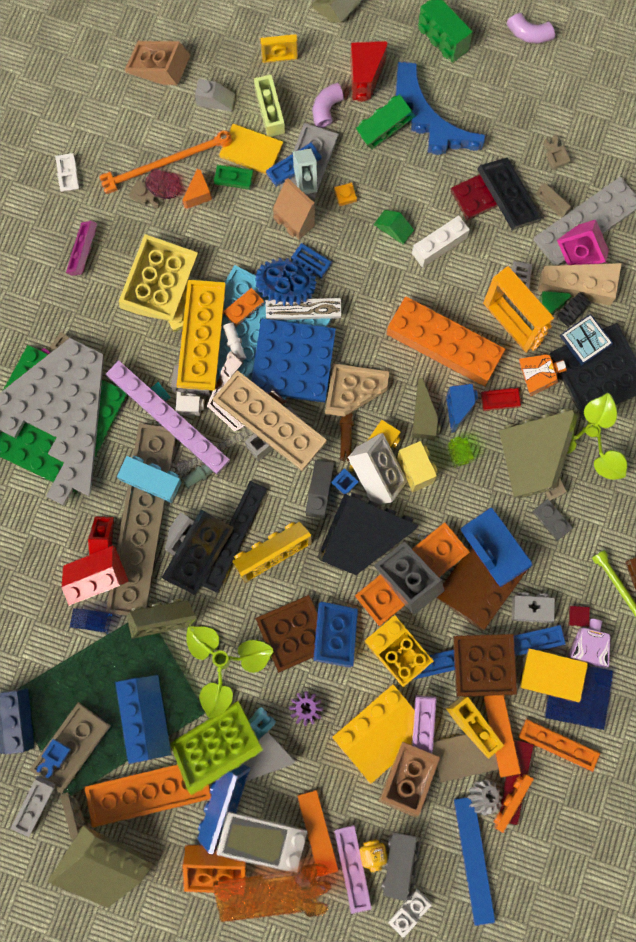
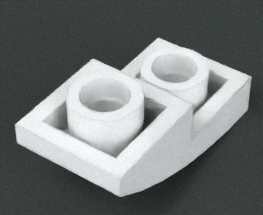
[388,889,432,938]

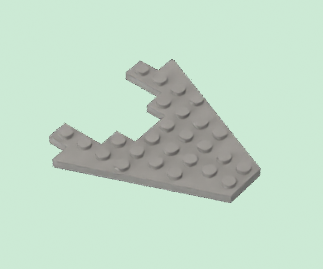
[0,338,104,506]

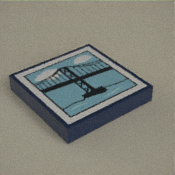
[560,314,613,365]

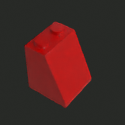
[350,41,388,102]

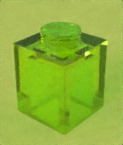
[447,436,474,468]

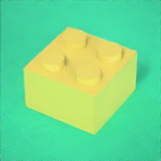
[397,441,438,493]

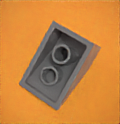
[374,542,445,615]

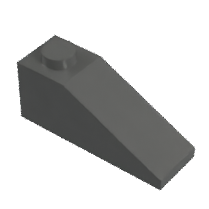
[305,460,334,519]

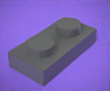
[532,499,573,541]

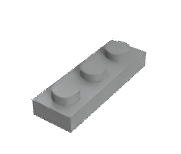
[11,776,55,837]

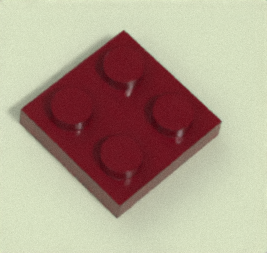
[450,174,498,221]

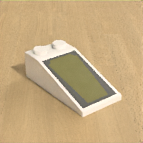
[217,812,307,872]

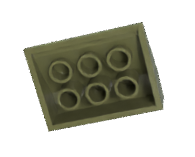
[47,826,153,908]

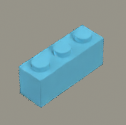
[117,456,182,503]

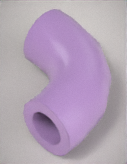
[507,13,555,44]
[312,83,343,128]

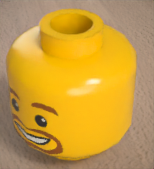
[359,840,388,872]

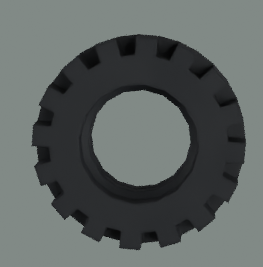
[557,292,592,327]

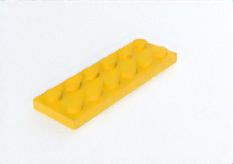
[177,280,226,391]

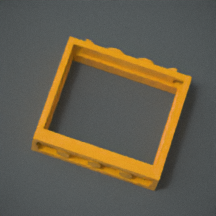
[483,266,554,353]

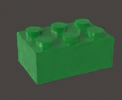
[418,0,473,64]

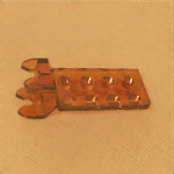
[213,864,331,922]

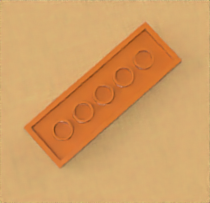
[355,522,469,626]
[85,765,212,828]

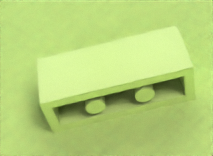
[254,75,285,137]

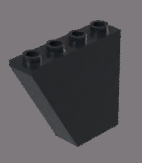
[317,493,418,575]

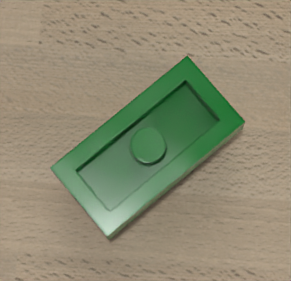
[214,164,253,190]

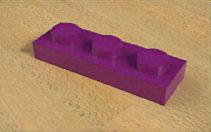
[66,220,97,276]

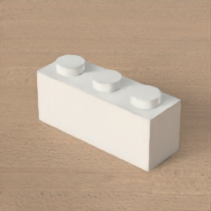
[412,216,470,268]

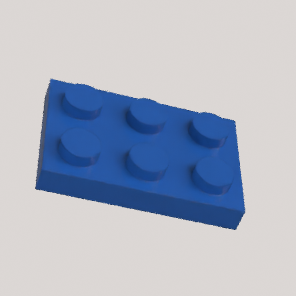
[314,602,358,668]

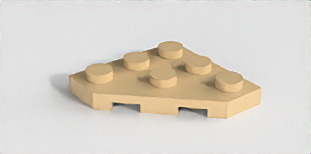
[325,363,389,416]

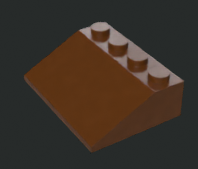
[436,546,528,632]

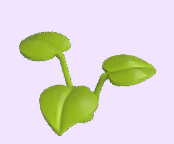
[567,393,627,480]
[186,626,273,718]

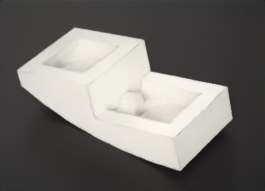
[55,153,79,192]

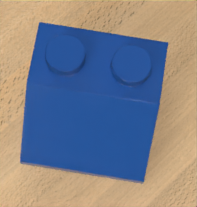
[446,384,478,433]

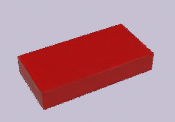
[480,388,521,411]

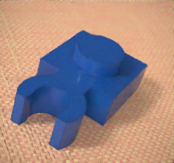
[37,739,71,778]

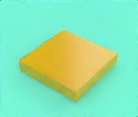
[260,34,298,63]

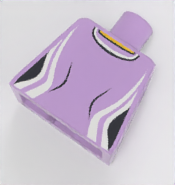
[568,619,610,668]

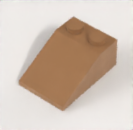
[124,41,190,85]
[273,178,315,240]
[378,742,440,817]

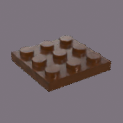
[255,595,318,673]
[453,634,517,697]

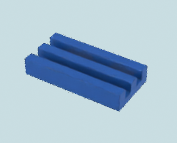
[291,243,332,279]

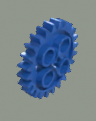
[255,258,316,306]

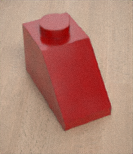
[88,516,114,555]

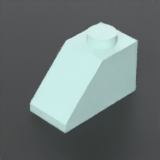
[293,149,317,194]

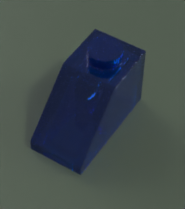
[69,608,112,634]

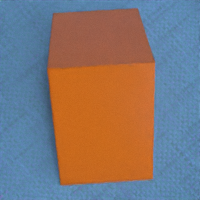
[182,169,211,209]

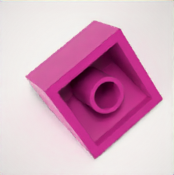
[557,219,609,265]

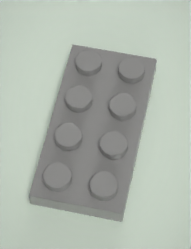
[280,123,338,201]

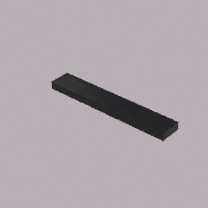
[201,481,267,593]

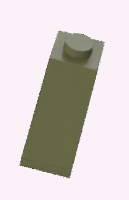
[412,378,441,440]

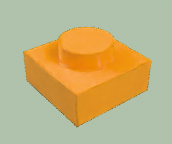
[334,183,357,207]

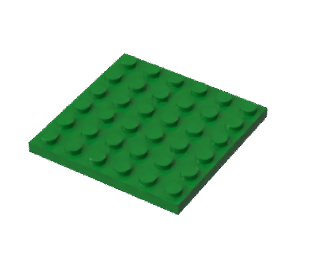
[0,345,128,494]

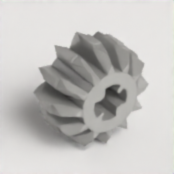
[467,779,503,816]

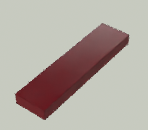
[499,740,534,825]

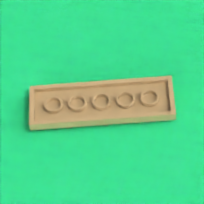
[213,370,327,471]

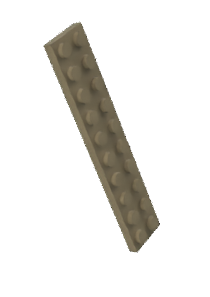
[106,424,176,616]

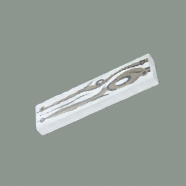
[266,298,341,320]

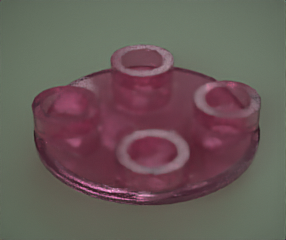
[145,168,181,199]

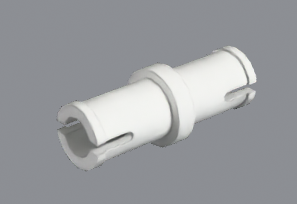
[223,323,246,361]

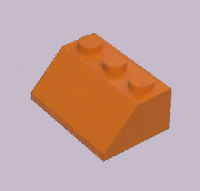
[183,845,247,894]

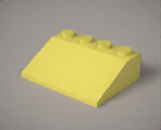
[119,234,198,321]

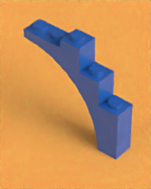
[395,62,484,155]

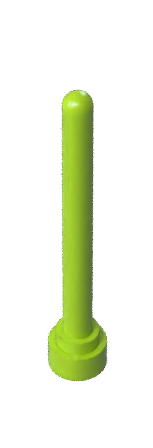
[592,549,636,617]

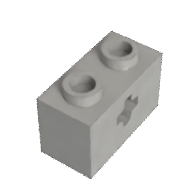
[512,592,555,623]

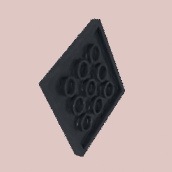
[549,323,636,420]

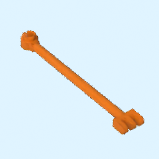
[99,130,232,194]

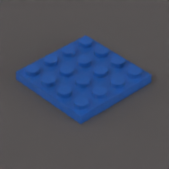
[251,318,336,403]

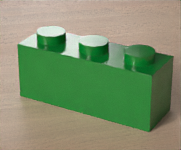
[356,94,416,150]

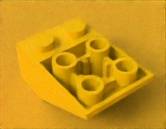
[364,615,433,687]

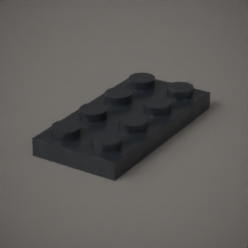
[477,157,543,230]
[161,509,234,595]

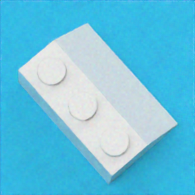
[348,433,407,504]

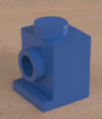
[331,468,359,494]

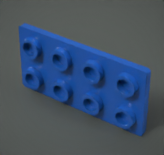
[460,508,533,587]

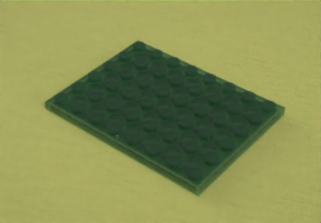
[16,623,206,796]

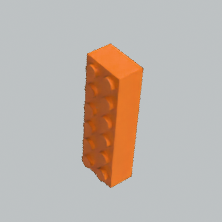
[386,296,505,387]

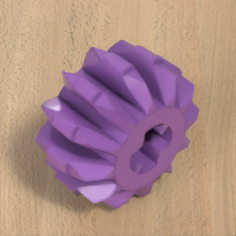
[289,691,323,726]

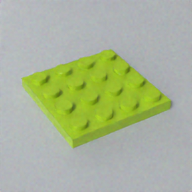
[170,701,263,795]

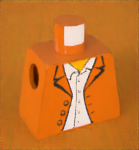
[519,355,567,396]

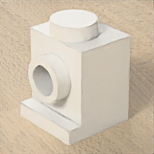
[176,392,204,416]

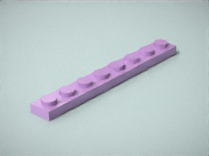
[106,361,230,475]

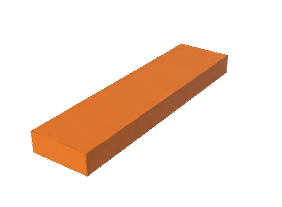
[484,695,521,777]
[518,719,600,772]
[297,790,339,877]

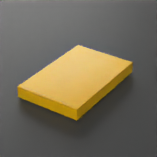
[219,124,283,175]
[520,649,588,702]

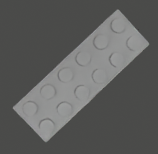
[533,177,636,266]

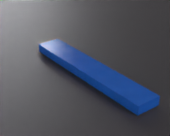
[454,797,495,926]

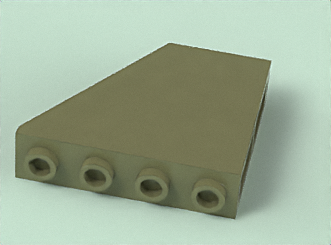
[499,408,578,499]

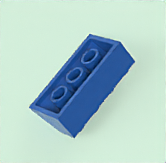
[115,675,172,764]
[198,764,251,854]

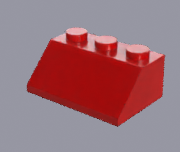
[62,545,129,606]

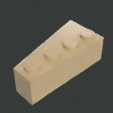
[538,263,622,305]

